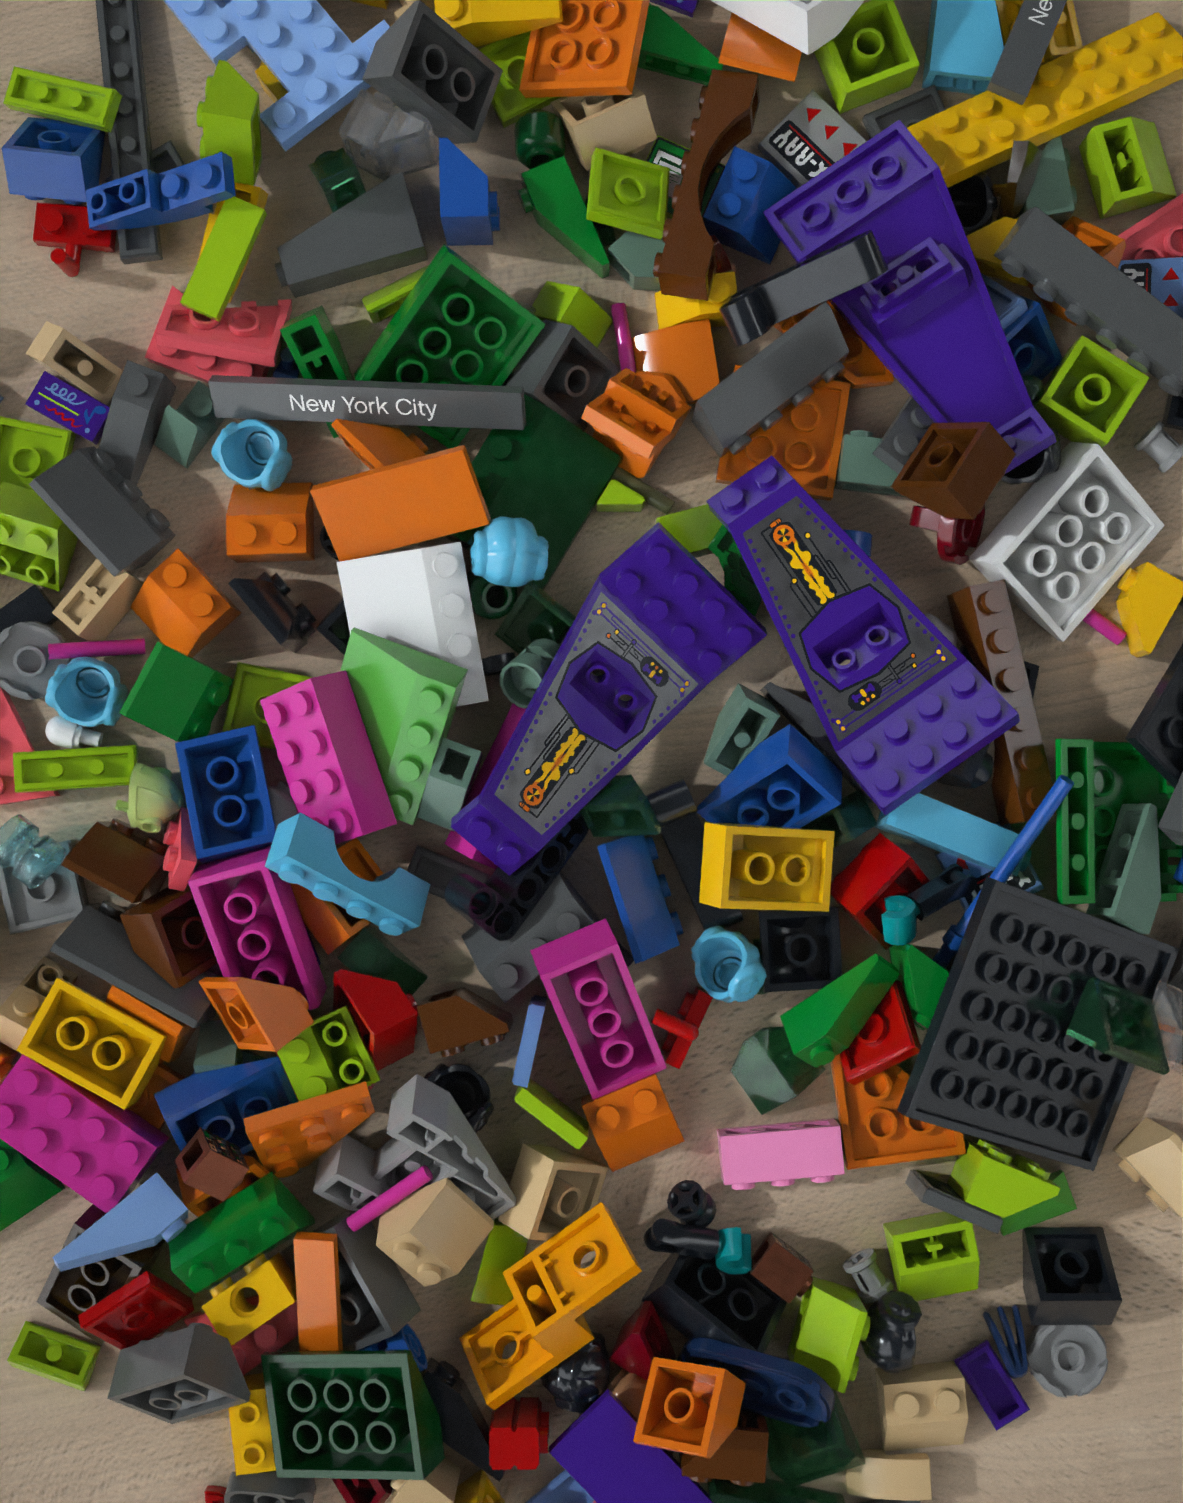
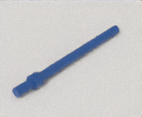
[932,775,1075,969]

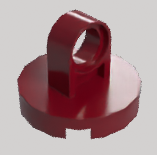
[909,505,985,565]

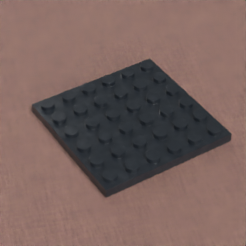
[897,876,1179,1171]

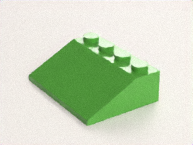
[340,627,468,825]

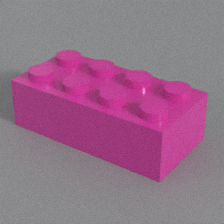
[260,670,397,844]
[188,846,327,1010]
[530,918,667,1100]
[0,1054,170,1213]

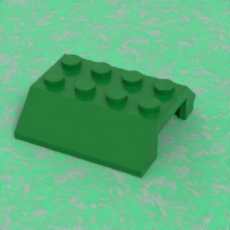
[1056,738,1183,904]

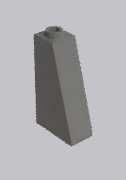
[275,172,428,298]

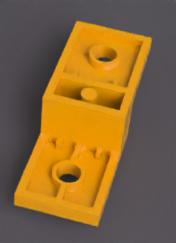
[459,1202,642,1410]

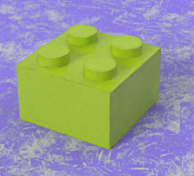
[814,0,920,114]
[1032,335,1150,448]

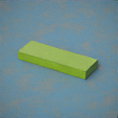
[3,66,122,133]
[180,197,267,322]
[13,745,138,793]

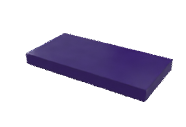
[549,1389,717,1503]

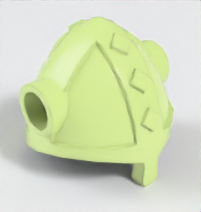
[115,763,185,833]

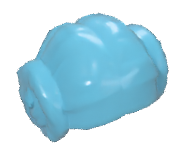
[211,419,293,491]
[470,516,549,587]
[45,657,129,727]
[691,926,767,1003]

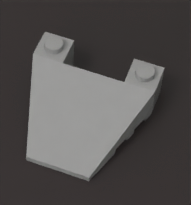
[313,1074,516,1220]

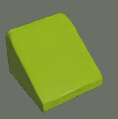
[596,479,645,512]

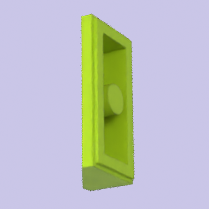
[361,265,429,324]
[656,504,722,553]
[471,1218,528,1305]
[7,1321,101,1391]

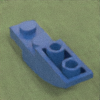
[86,152,236,231]

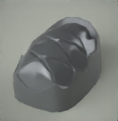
[224,1471,316,1503]

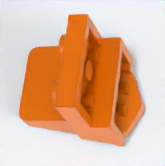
[581,368,692,478]

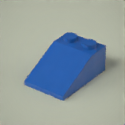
[697,724,842,828]
[154,1056,299,1155]

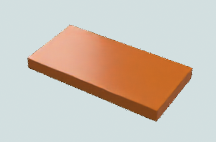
[310,445,491,561]

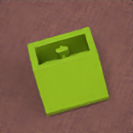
[196,60,262,185]
[1078,116,1177,219]
[0,482,78,592]
[277,1005,381,1101]
[947,1138,1061,1218]
[883,1211,980,1301]
[787,1276,870,1394]

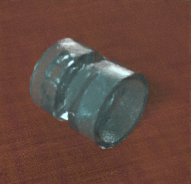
[0,814,66,889]

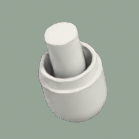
[45,715,103,749]

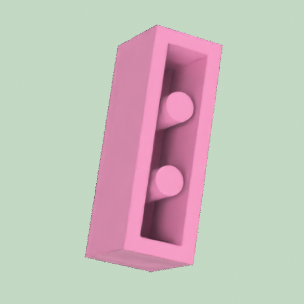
[717,1118,845,1190]

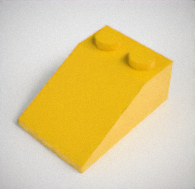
[434,0,563,47]
[699,822,835,912]

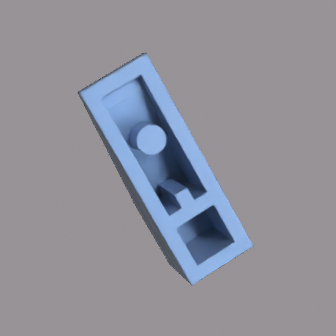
[52,1172,188,1272]

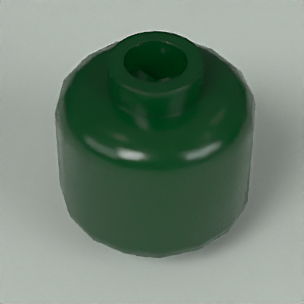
[514,109,566,169]
[467,570,517,619]

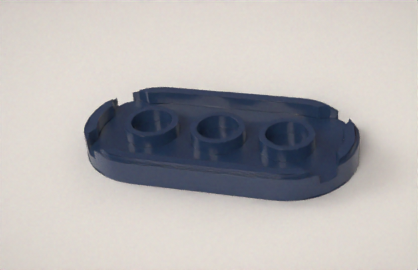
[677,1338,835,1428]

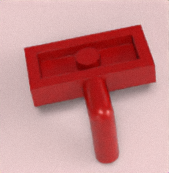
[33,202,117,277]
[650,985,713,1070]

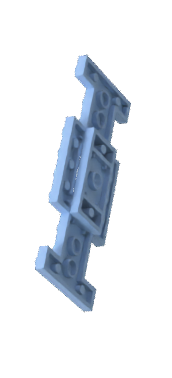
[163,0,390,152]

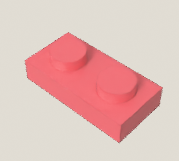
[163,807,197,892]

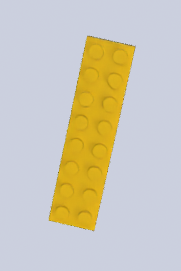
[907,12,1183,188]

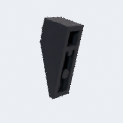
[421,1357,505,1482]

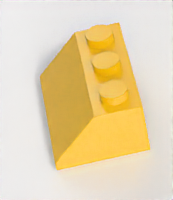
[16,977,167,1110]

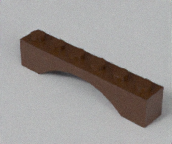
[653,69,760,301]
[947,579,1056,825]

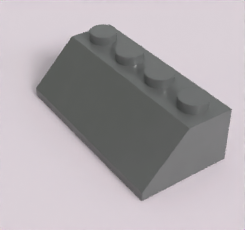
[692,301,849,458]
[50,901,223,1028]

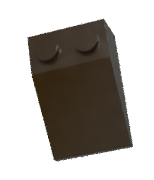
[37,1204,166,1346]

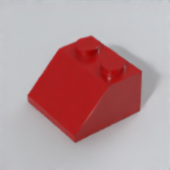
[830,833,930,950]
[333,969,419,1071]

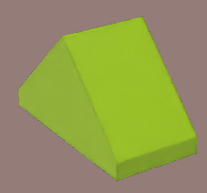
[530,281,613,348]

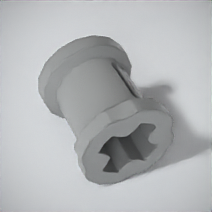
[1134,421,1183,473]
[843,1248,894,1304]

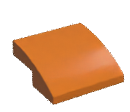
[718,13,802,82]
[631,319,720,405]

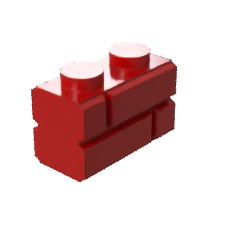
[489,1397,549,1470]

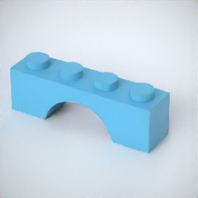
[265,813,431,936]

